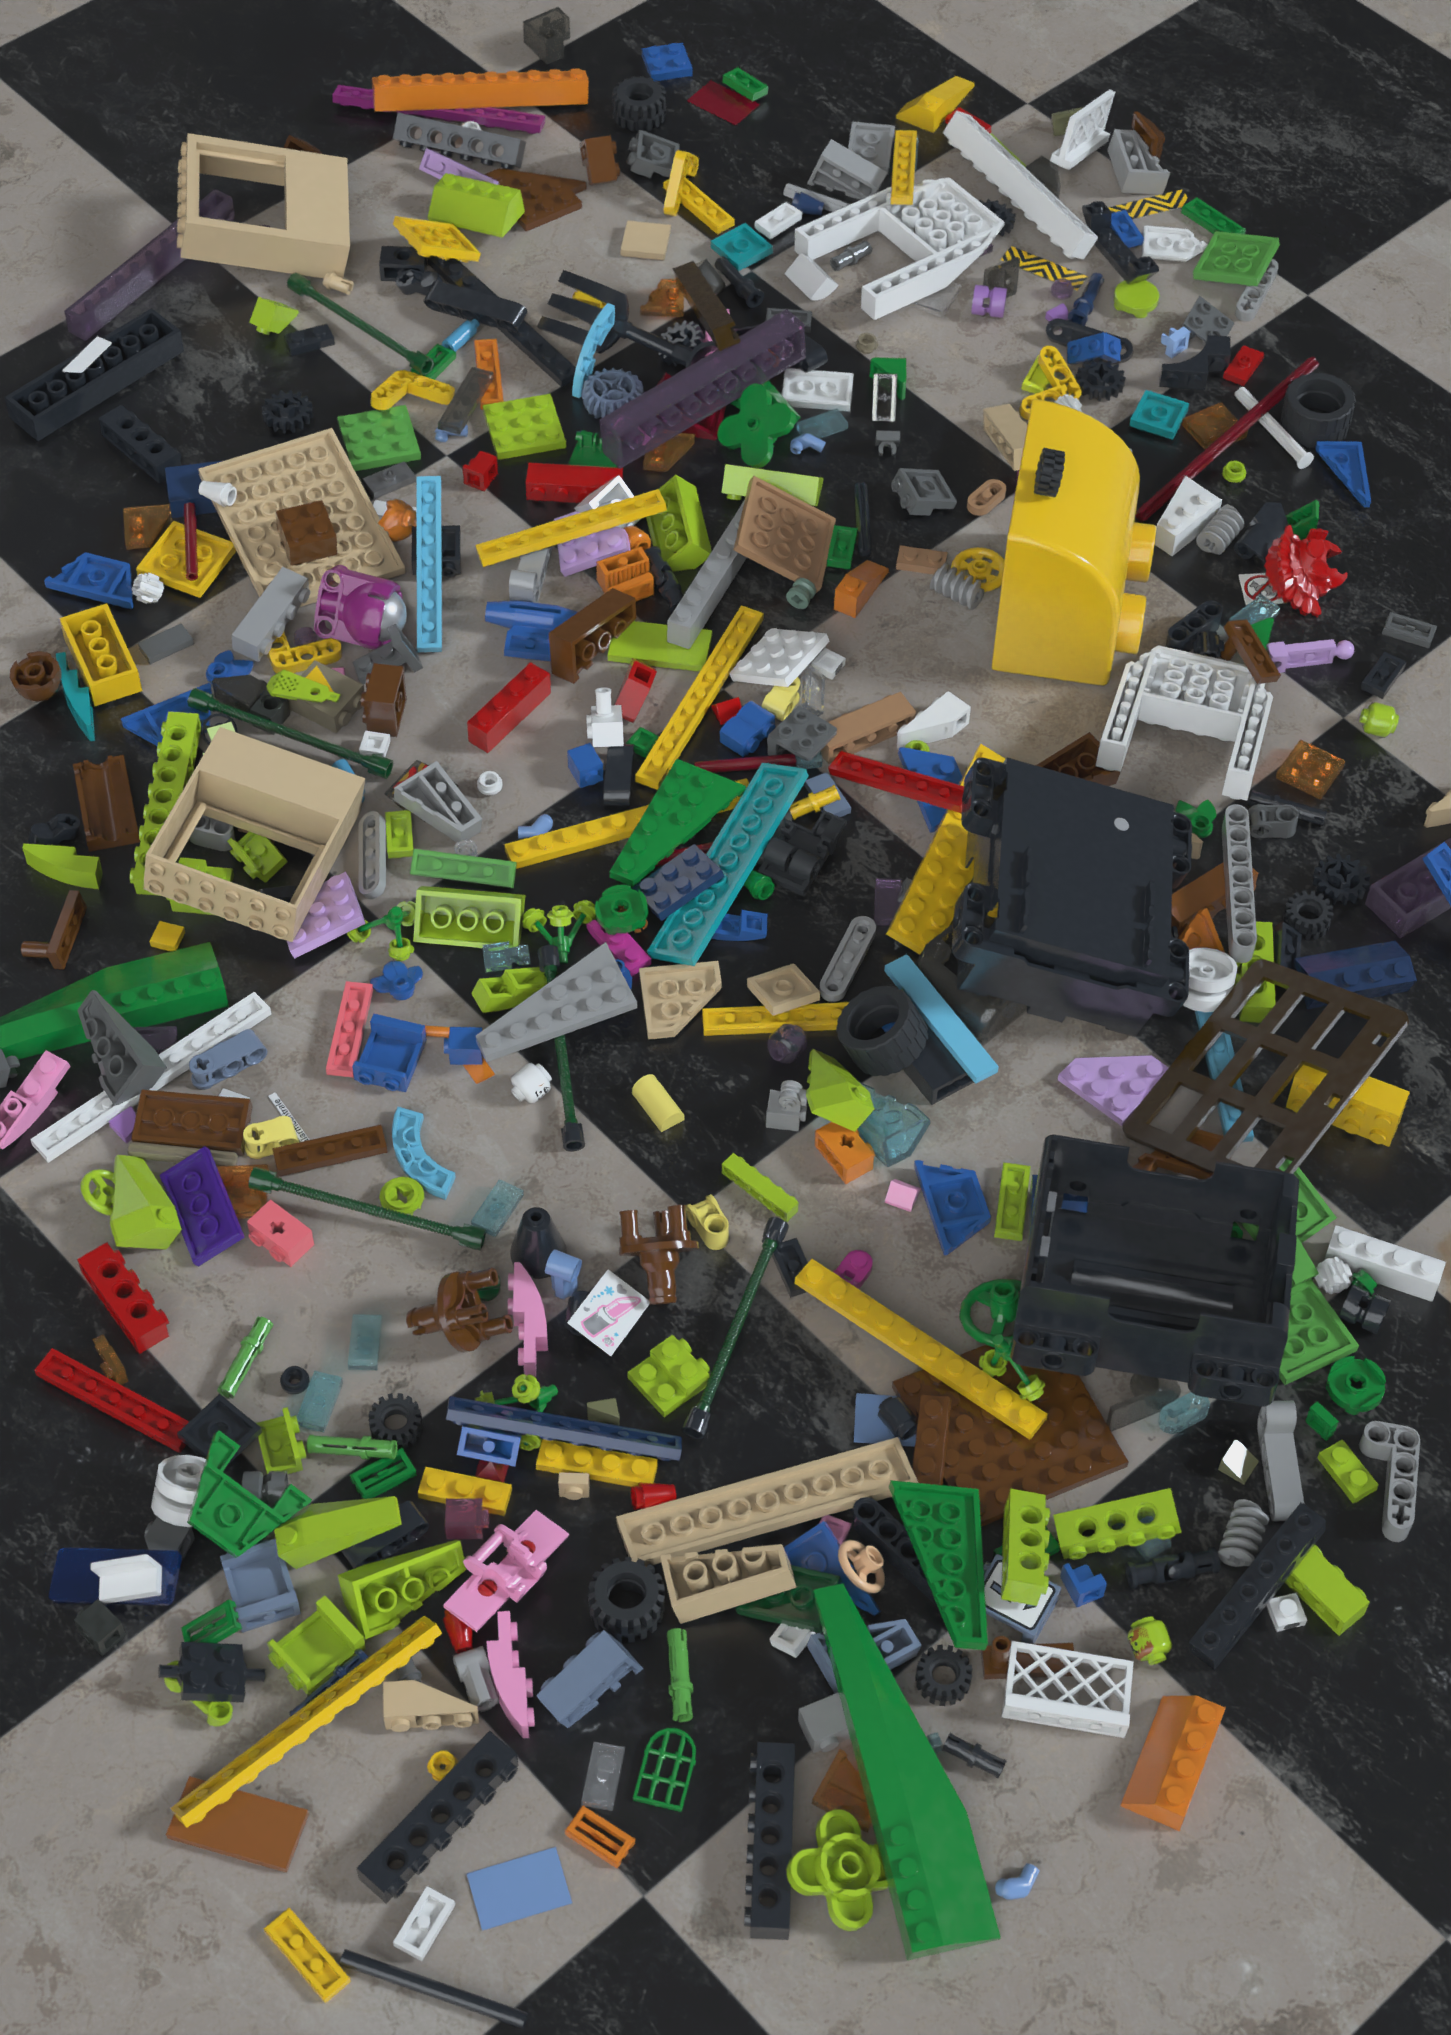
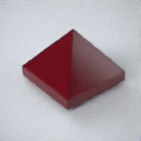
[475,1460,509,1483]

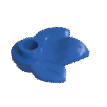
[206,650,253,688]
[370,961,423,1000]

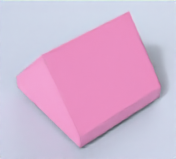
[885,1179,921,1212]

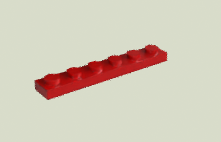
[828,751,964,814]
[35,1348,189,1453]

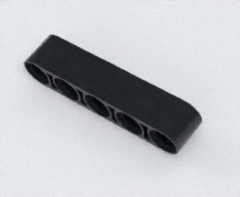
[423,281,528,333]
[852,1497,938,1607]

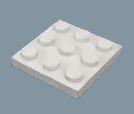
[729,628,830,687]

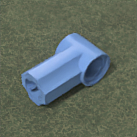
[545,1250,582,1299]

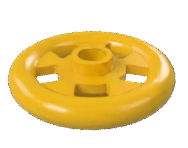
[951,547,1004,592]

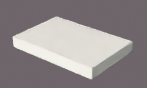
[782,368,854,411]

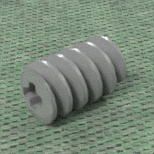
[1196,504,1244,554]
[930,563,984,610]
[1218,1499,1269,1567]

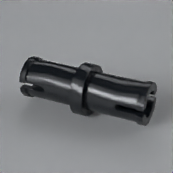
[942,1732,1007,1779]

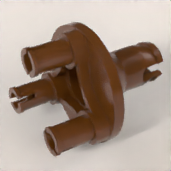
[619,1205,699,1305]
[406,1267,513,1353]

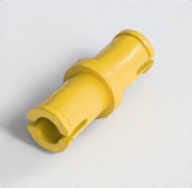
[789,785,841,820]

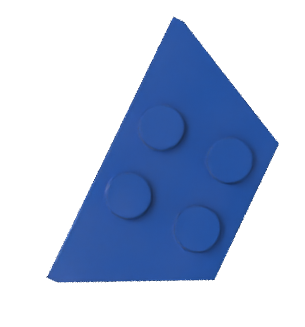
[44,552,133,609]
[121,683,212,746]
[898,747,962,833]
[914,1160,991,1256]

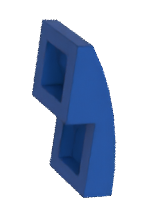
[711,910,767,941]

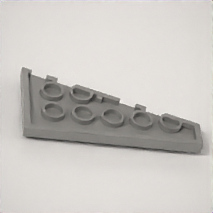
[476,942,637,1062]

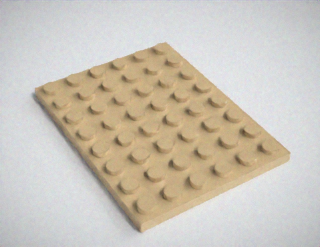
[198,428,405,607]

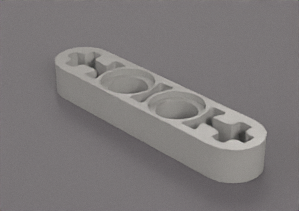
[1235,259,1279,322]

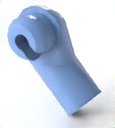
[435,423,468,442]
[518,814,553,839]

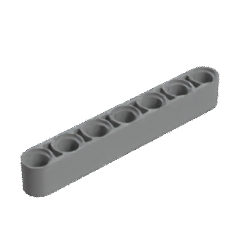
[1222,804,1257,963]

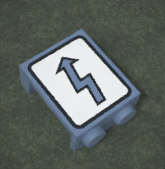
[983,1554,1062,1644]

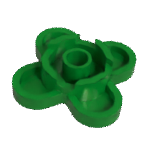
[718,383,796,469]

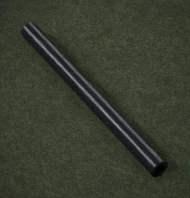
[340,1949,528,2029]

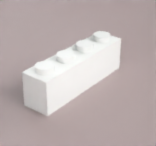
[1324,1225,1446,1302]

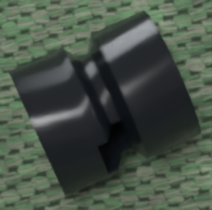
[1339,1284,1391,1334]

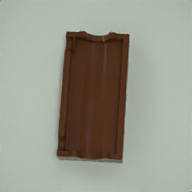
[73,755,140,852]
[131,1089,253,1156]

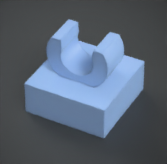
[1161,326,1190,358]

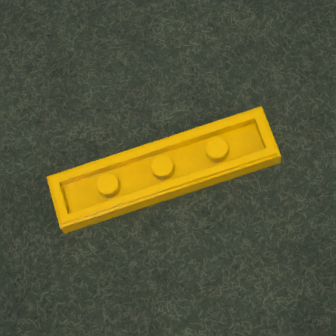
[663,178,735,234]

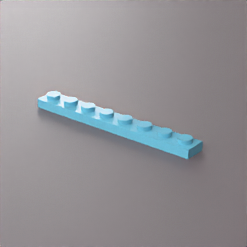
[417,476,442,653]

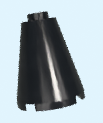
[510,1207,567,1279]

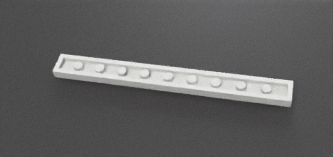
[31,992,271,1163]

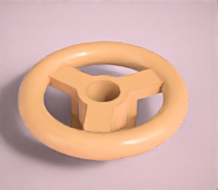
[838,1540,885,1593]

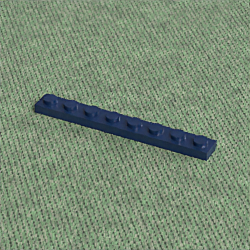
[446,1396,682,1461]

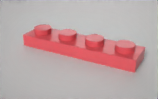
[326,981,373,1078]

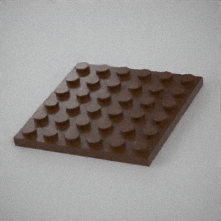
[892,1334,1129,1527]

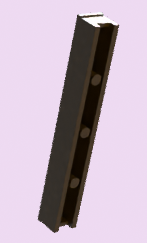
[672,261,741,351]

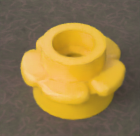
[427,1751,458,1782]

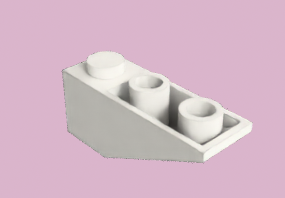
[897,691,971,750]

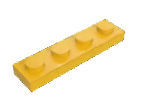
[536,1439,658,1487]

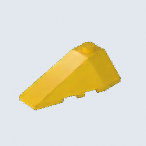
[896,76,974,133]

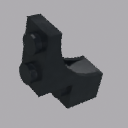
[1159,335,1231,390]

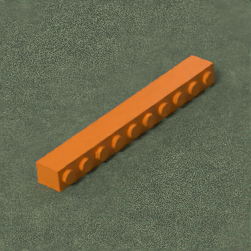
[372,69,588,112]

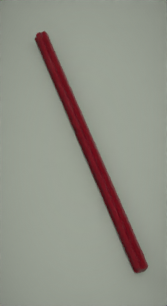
[1135,357,1319,522]

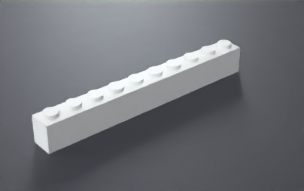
[943,111,1098,260]

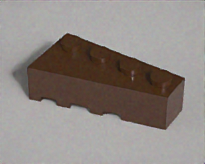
[1036,732,1122,786]

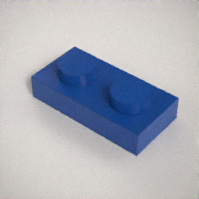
[1111,210,1144,248]

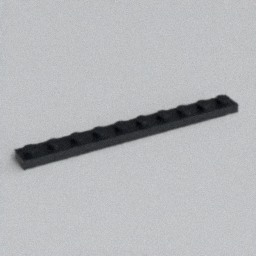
[428,256,576,387]

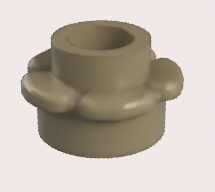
[856,333,878,354]

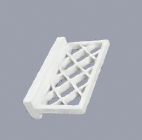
[1050,90,1115,170]
[1001,1641,1134,1738]

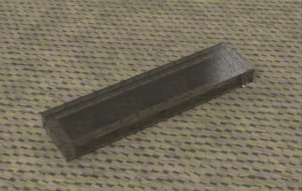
[438,367,494,435]

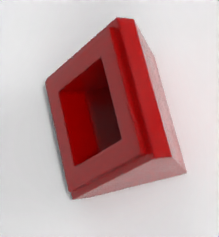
[711,697,742,725]

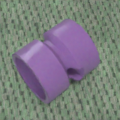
[971,285,1007,318]

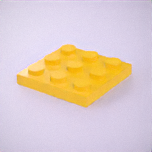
[393,216,481,263]
[136,521,236,598]

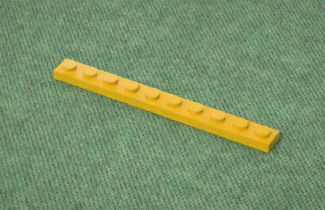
[635,605,764,790]
[504,778,749,869]
[795,1259,1048,1440]
[170,1616,442,1828]

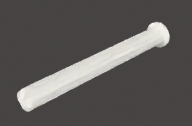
[1235,387,1314,469]

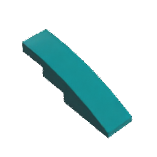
[56,652,95,741]

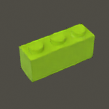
[1285,1545,1369,1636]

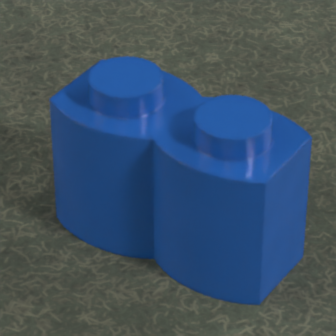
[720,701,776,757]

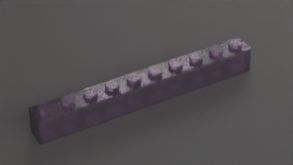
[64,189,235,341]

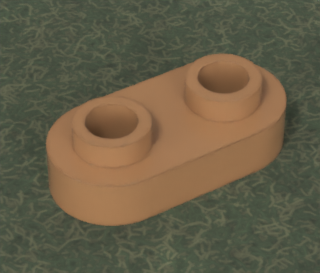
[967,479,1006,516]

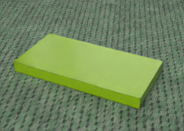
[608,621,712,672]

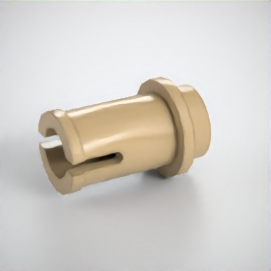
[323,272,353,295]

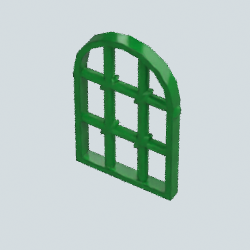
[633,1728,696,1812]

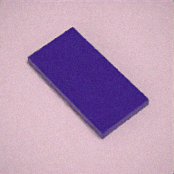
[159,1146,245,1267]

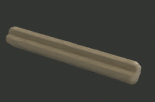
[128,1142,238,1169]

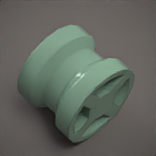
[786,578,816,609]

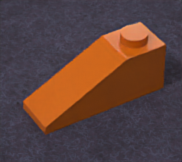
[834,560,889,618]

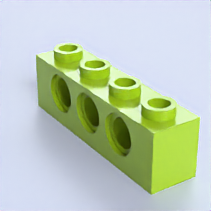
[1234,921,1275,1023]
[1053,1488,1181,1560]
[1001,1489,1050,1606]

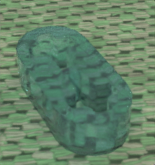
[1158,1392,1210,1434]

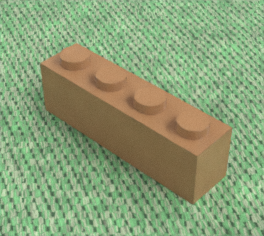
[819,691,916,764]

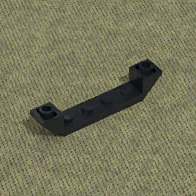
[1082,201,1159,284]

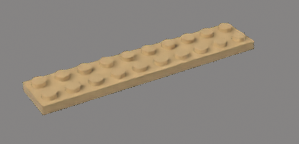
[616,1437,918,1567]

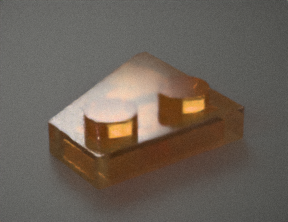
[640,279,684,317]
[643,431,695,472]
[123,504,171,550]
[812,1749,872,1833]

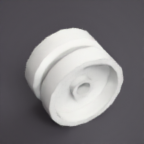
[1183,947,1238,1012]
[151,1455,206,1527]

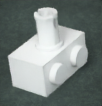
[586,687,623,747]

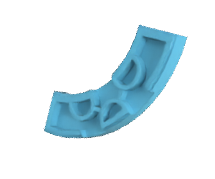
[572,303,615,398]
[392,1107,456,1200]

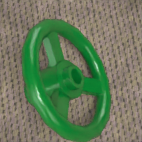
[959,1279,1021,1347]

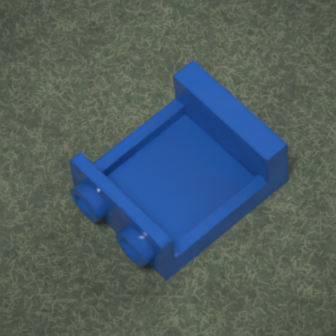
[352,1014,427,1092]

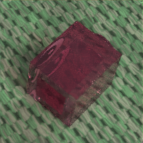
[445,1498,489,1539]

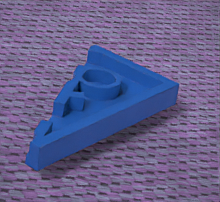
[1315,441,1371,507]
[784,1521,881,1616]

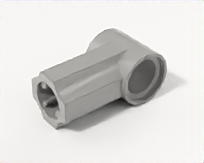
[453,1646,499,1712]

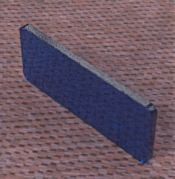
[49,1548,182,1606]

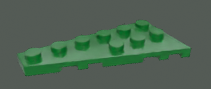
[610,759,746,887]
[889,1480,988,1650]

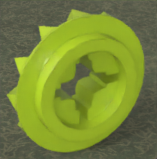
[379,1177,425,1216]

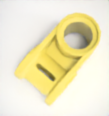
[761,677,800,721]
[243,1116,299,1159]
[685,1194,729,1250]

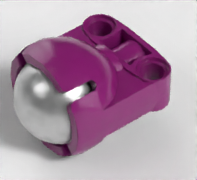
[314,565,407,650]

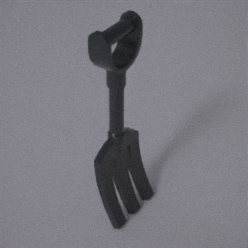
[537,270,742,401]

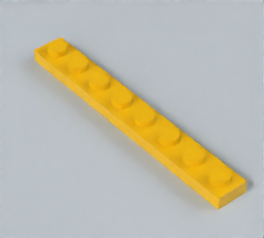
[475,489,667,567]

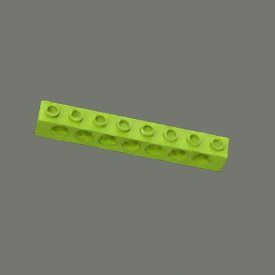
[130,711,202,896]

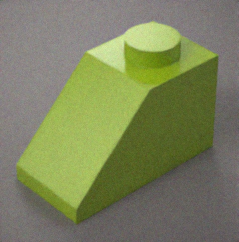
[249,297,299,335]

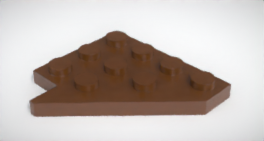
[484,168,586,232]

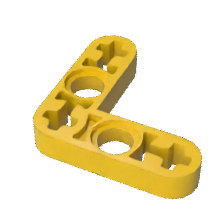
[663,150,699,216]
[1019,346,1082,420]
[371,370,455,410]
[267,632,342,674]

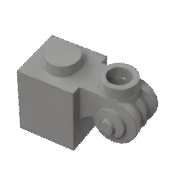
[766,1080,807,1132]

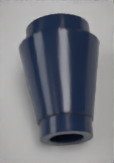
[792,191,824,216]

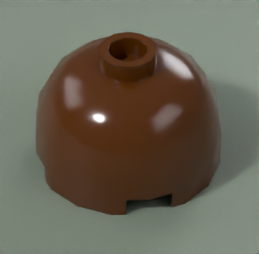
[10,651,62,702]

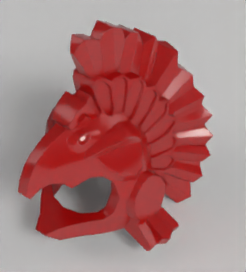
[1264,525,1348,617]

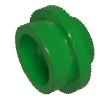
[1351,1269,1377,1295]

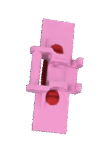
[443,1510,569,1632]

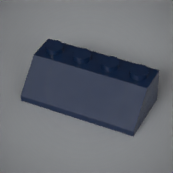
[1294,941,1417,1009]

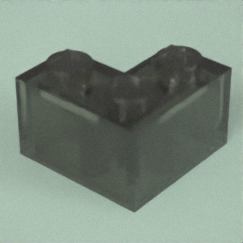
[523,7,570,64]

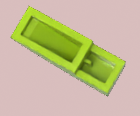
[23,844,103,889]
[471,967,547,1013]

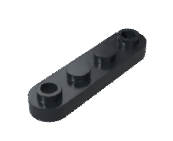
[1046,318,1133,363]

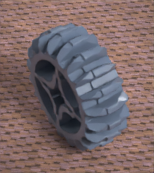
[582,368,644,422]

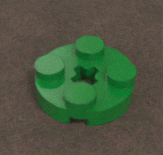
[595,885,648,935]
[1326,1356,1386,1415]

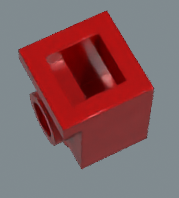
[463,451,498,492]

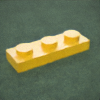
[418,1467,512,1516]

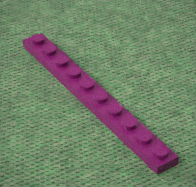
[332,85,545,134]

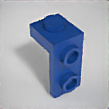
[1067,332,1121,365]

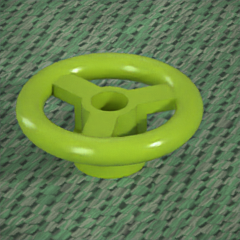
[80,1169,114,1216]

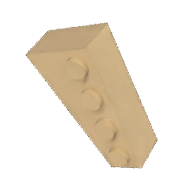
[660,1544,796,1624]

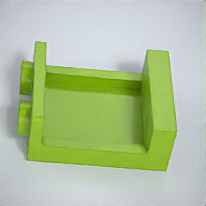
[267,1595,366,1696]

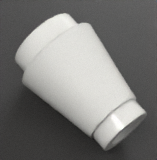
[199,481,237,507]

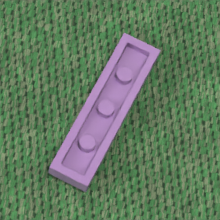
[419,148,499,185]

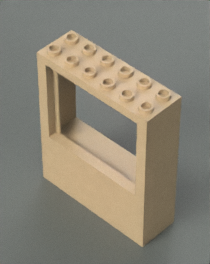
[177,133,350,278]
[143,727,365,942]

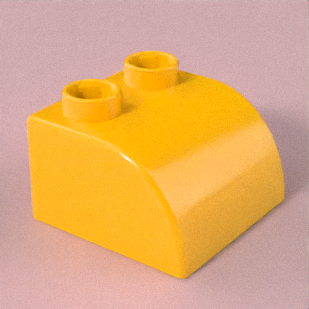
[991,399,1157,686]

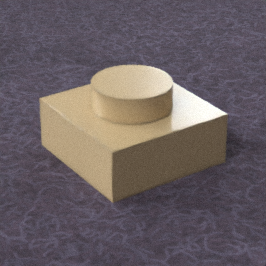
[558,1472,590,1500]

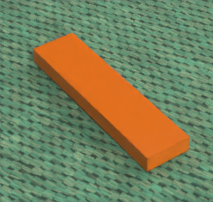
[474,339,504,410]

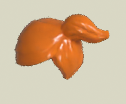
[378,499,417,542]

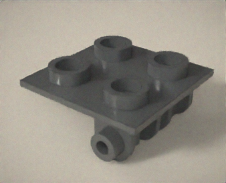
[1182,296,1235,343]

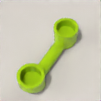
[164,1661,233,1727]

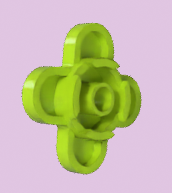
[787,1809,888,1931]

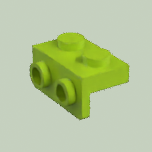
[227,832,288,883]
[256,1407,307,1474]

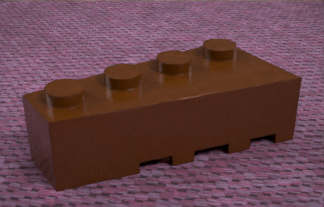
[549,588,636,684]

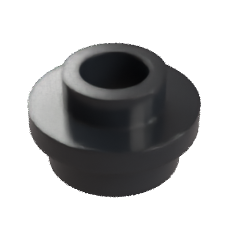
[280,1366,310,1395]

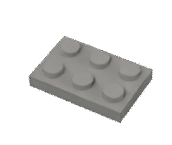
[848,122,895,175]

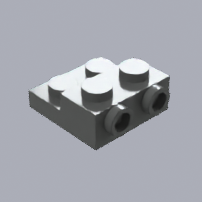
[627,130,679,178]
[891,468,957,515]

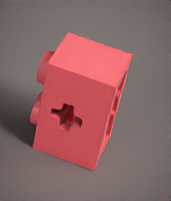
[247,1199,314,1267]

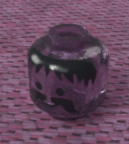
[767,1024,807,1064]

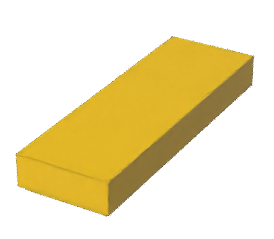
[264,1907,351,2003]

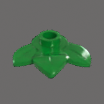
[1176,800,1216,838]

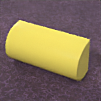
[632,1074,684,1132]

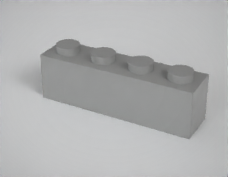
[231,567,310,662]

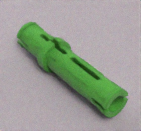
[217,1316,274,1399]
[307,1435,397,1460]
[667,1628,693,1722]

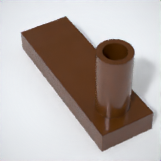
[1221,619,1281,684]
[21,890,87,969]
[981,1636,1076,1680]

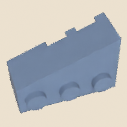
[807,1619,921,1694]
[536,1630,643,1728]

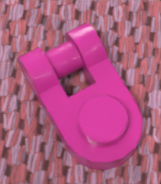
[833,1250,873,1289]

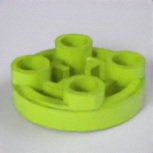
[1114,280,1159,318]

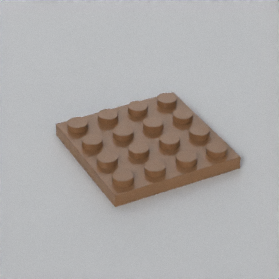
[733,476,836,593]

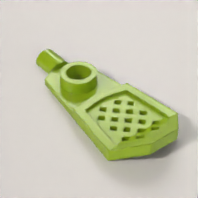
[266,669,340,703]

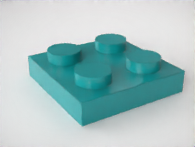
[711,223,773,271]
[1129,390,1189,440]

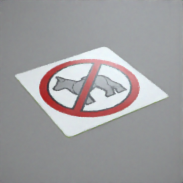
[1238,573,1287,606]

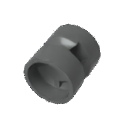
[242,1471,288,1508]

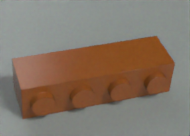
[1171,862,1258,937]

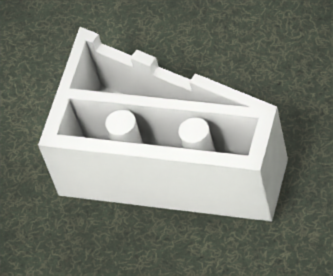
[1154,476,1222,556]

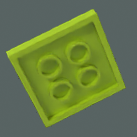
[483,394,566,460]

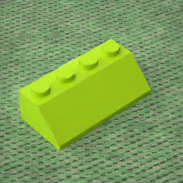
[428,173,525,238]
[722,464,823,506]
[646,475,712,572]
[413,886,525,951]

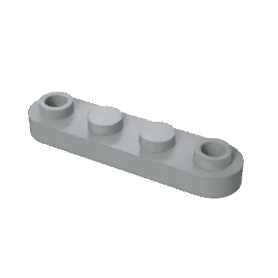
[359,811,386,899]
[819,916,876,1002]

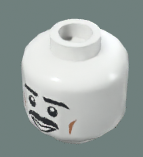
[511,1063,552,1103]

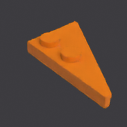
[1178,908,1225,953]

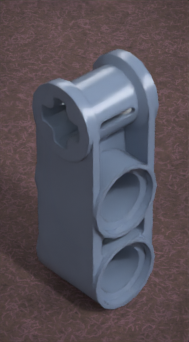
[189,1029,268,1090]

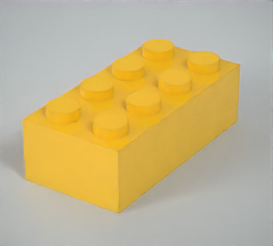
[59,603,142,706]
[1286,1064,1410,1147]

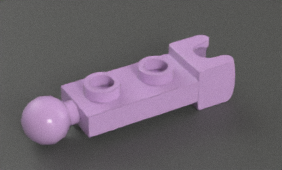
[1266,639,1354,673]

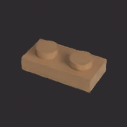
[896,545,947,575]

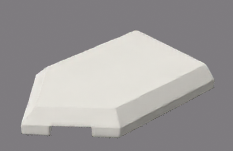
[1142,226,1208,262]

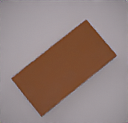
[166,1776,309,1873]

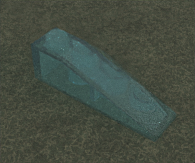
[858,1081,930,1168]

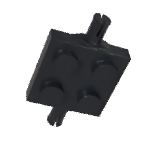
[158,1642,265,1703]

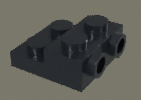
[411,525,461,578]

